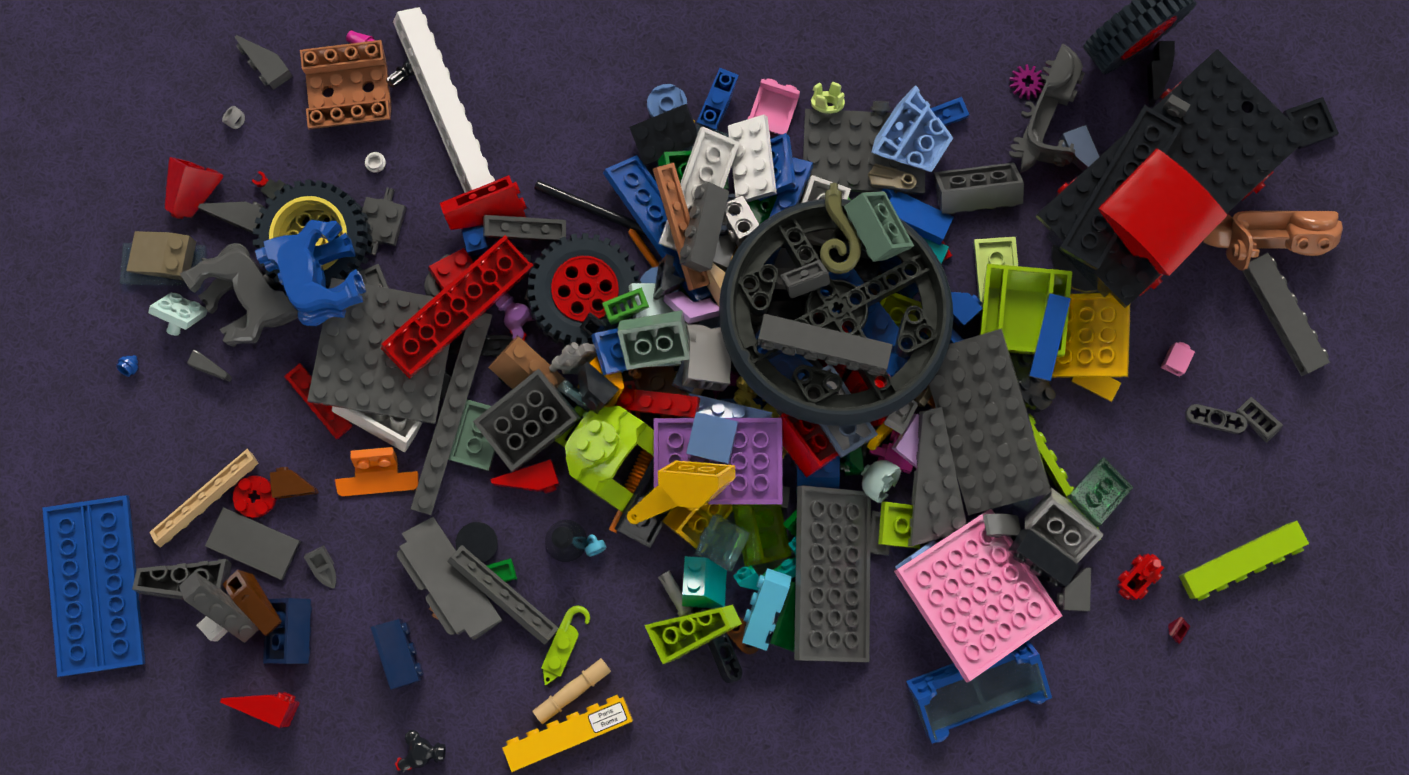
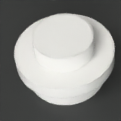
[365,152,386,173]

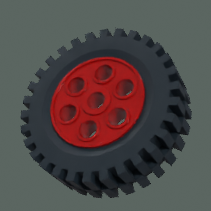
[1083,0,1197,74]
[527,233,641,347]

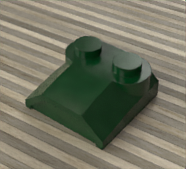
[840,446,864,476]

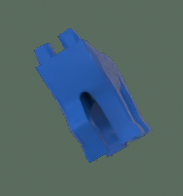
[255,220,366,326]

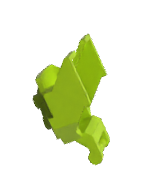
[555,405,654,513]

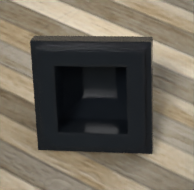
[580,312,607,335]

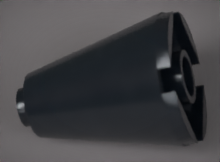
[545,520,587,562]

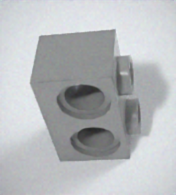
[722,196,759,248]

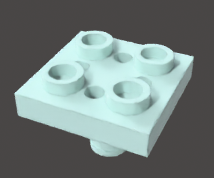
[148,292,207,336]

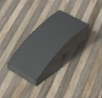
[983,514,1021,538]

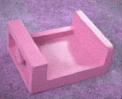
[748,79,800,138]

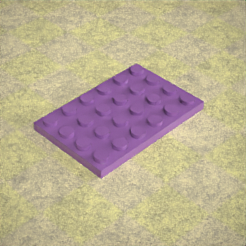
[654,418,783,504]

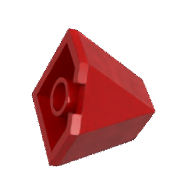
[164,157,224,219]

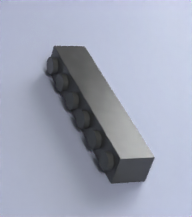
[1242,253,1330,377]
[757,314,893,376]

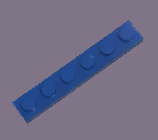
[764,157,813,266]

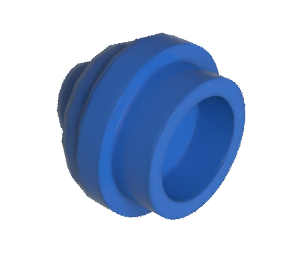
[116,355,138,377]

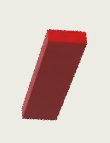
[284,363,353,439]

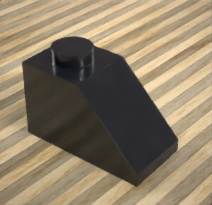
[578,361,619,414]

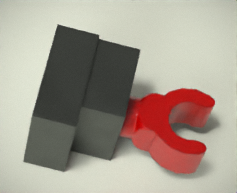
[252,171,286,200]

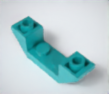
[733,536,796,590]

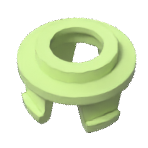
[811,82,845,114]

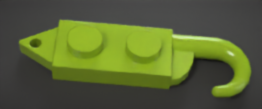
[541,605,590,685]

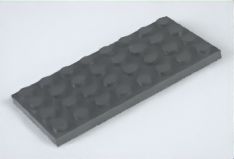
[929,329,1052,515]
[794,486,871,662]

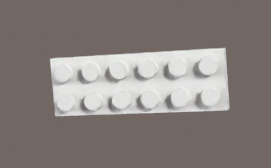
[659,127,740,251]

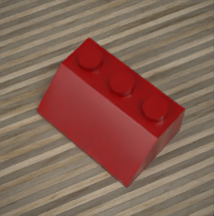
[778,413,839,478]

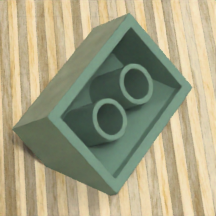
[844,191,914,262]
[617,310,690,370]

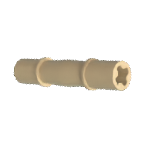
[533,658,611,724]

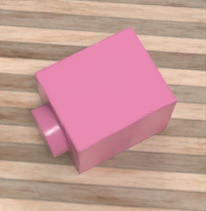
[1161,342,1195,377]

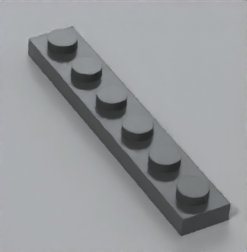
[447,545,558,645]

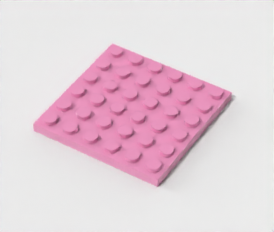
[894,509,1062,683]

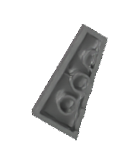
[132,559,232,600]

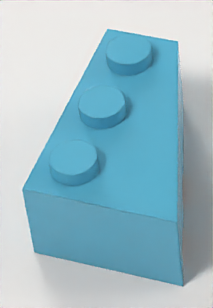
[742,568,791,651]

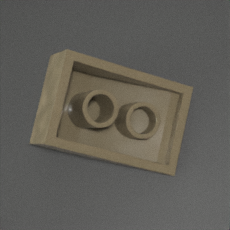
[126,231,196,281]

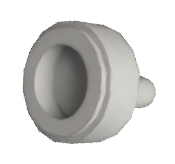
[222,106,245,129]

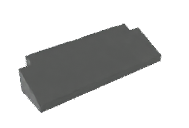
[397,517,503,640]

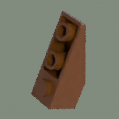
[223,570,282,636]

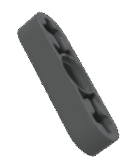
[1185,404,1247,434]

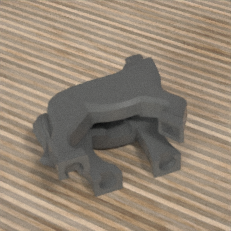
[180,243,298,348]

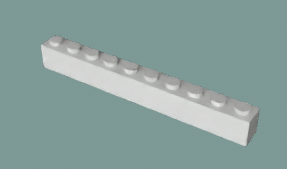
[393,7,495,193]

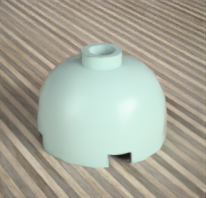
[861,460,901,503]

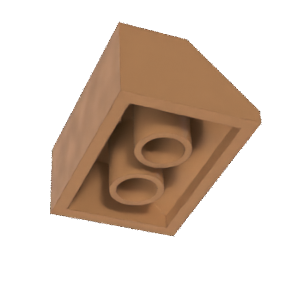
[488,336,565,390]

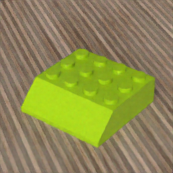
[979,264,1072,357]

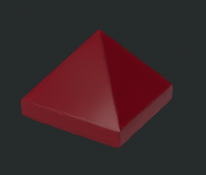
[1168,617,1190,644]

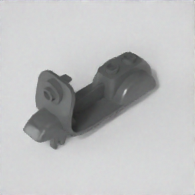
[1009,44,1085,173]

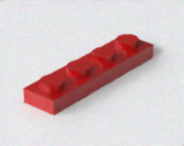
[616,388,700,418]

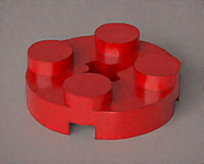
[233,476,276,518]

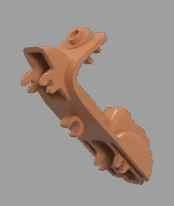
[1203,211,1343,271]

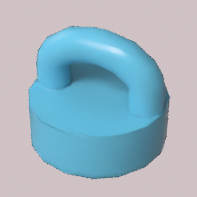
[584,534,606,557]

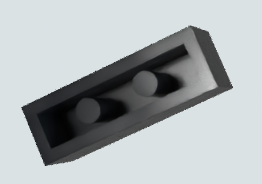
[1008,529,1079,588]

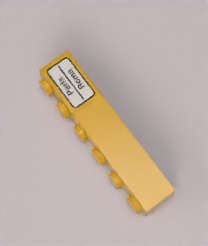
[502,695,633,772]

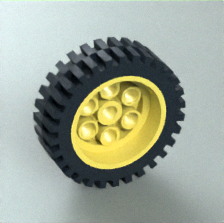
[253,180,372,289]

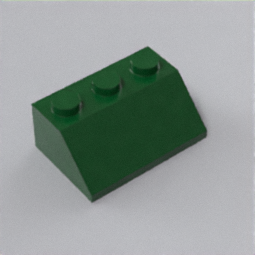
[770,581,796,653]

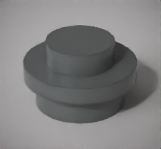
[870,101,891,115]

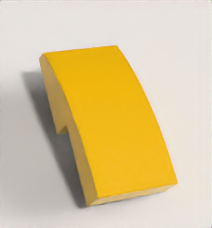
[1072,377,1121,402]

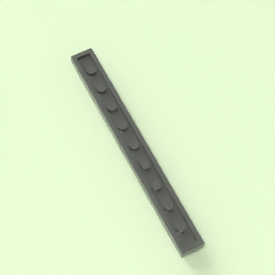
[410,313,492,515]

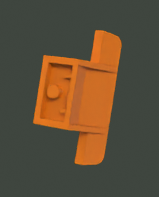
[335,447,419,496]

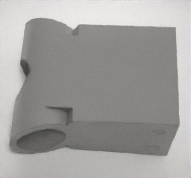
[682,323,731,392]

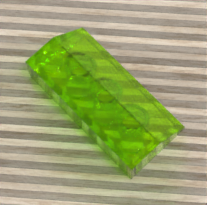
[732,504,792,566]

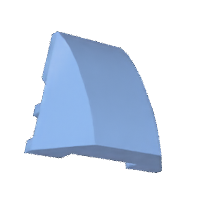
[871,85,953,172]

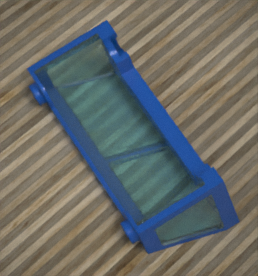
[906,640,1052,744]

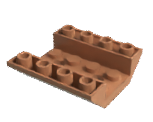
[300,40,392,129]

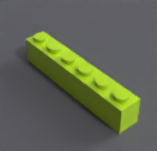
[1179,521,1309,601]

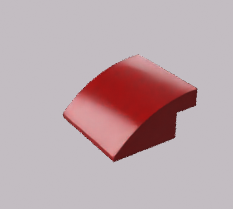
[1098,149,1227,276]

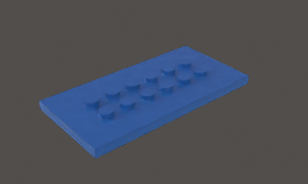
[42,495,145,677]

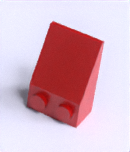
[220,692,300,728]

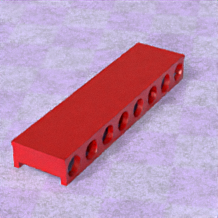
[380,235,534,379]

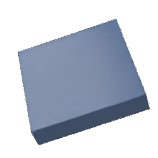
[686,412,739,464]

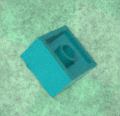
[682,556,727,608]

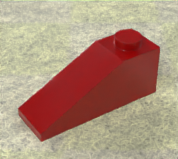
[490,459,560,494]

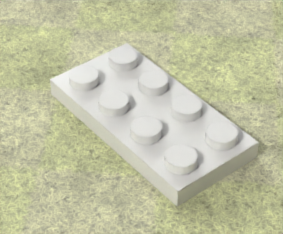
[728,114,777,202]

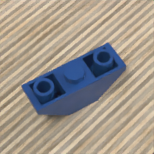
[696,68,739,131]

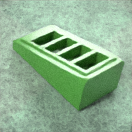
[602,287,649,325]

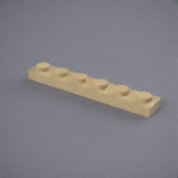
[150,449,259,548]

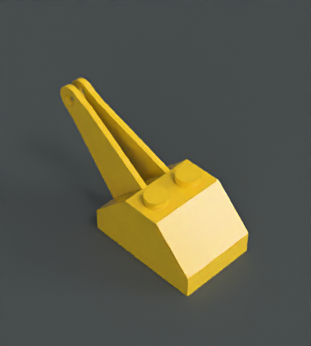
[627,460,736,524]

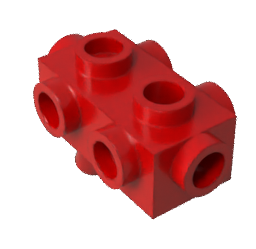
[1117,554,1164,600]

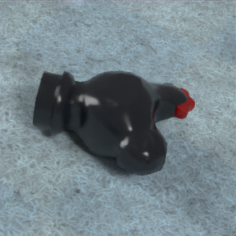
[395,730,446,772]

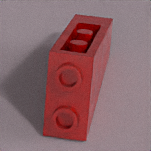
[440,175,527,230]

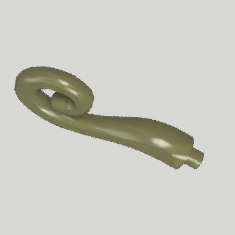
[820,183,861,274]

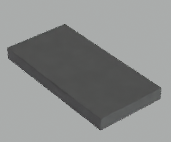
[205,507,301,580]

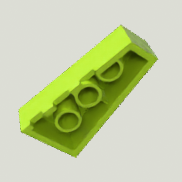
[644,604,742,664]

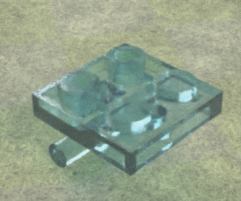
[695,514,750,571]

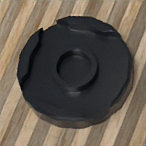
[456,522,498,563]

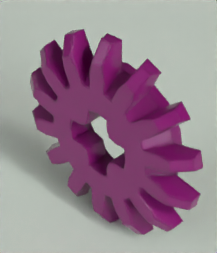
[1009,64,1045,100]

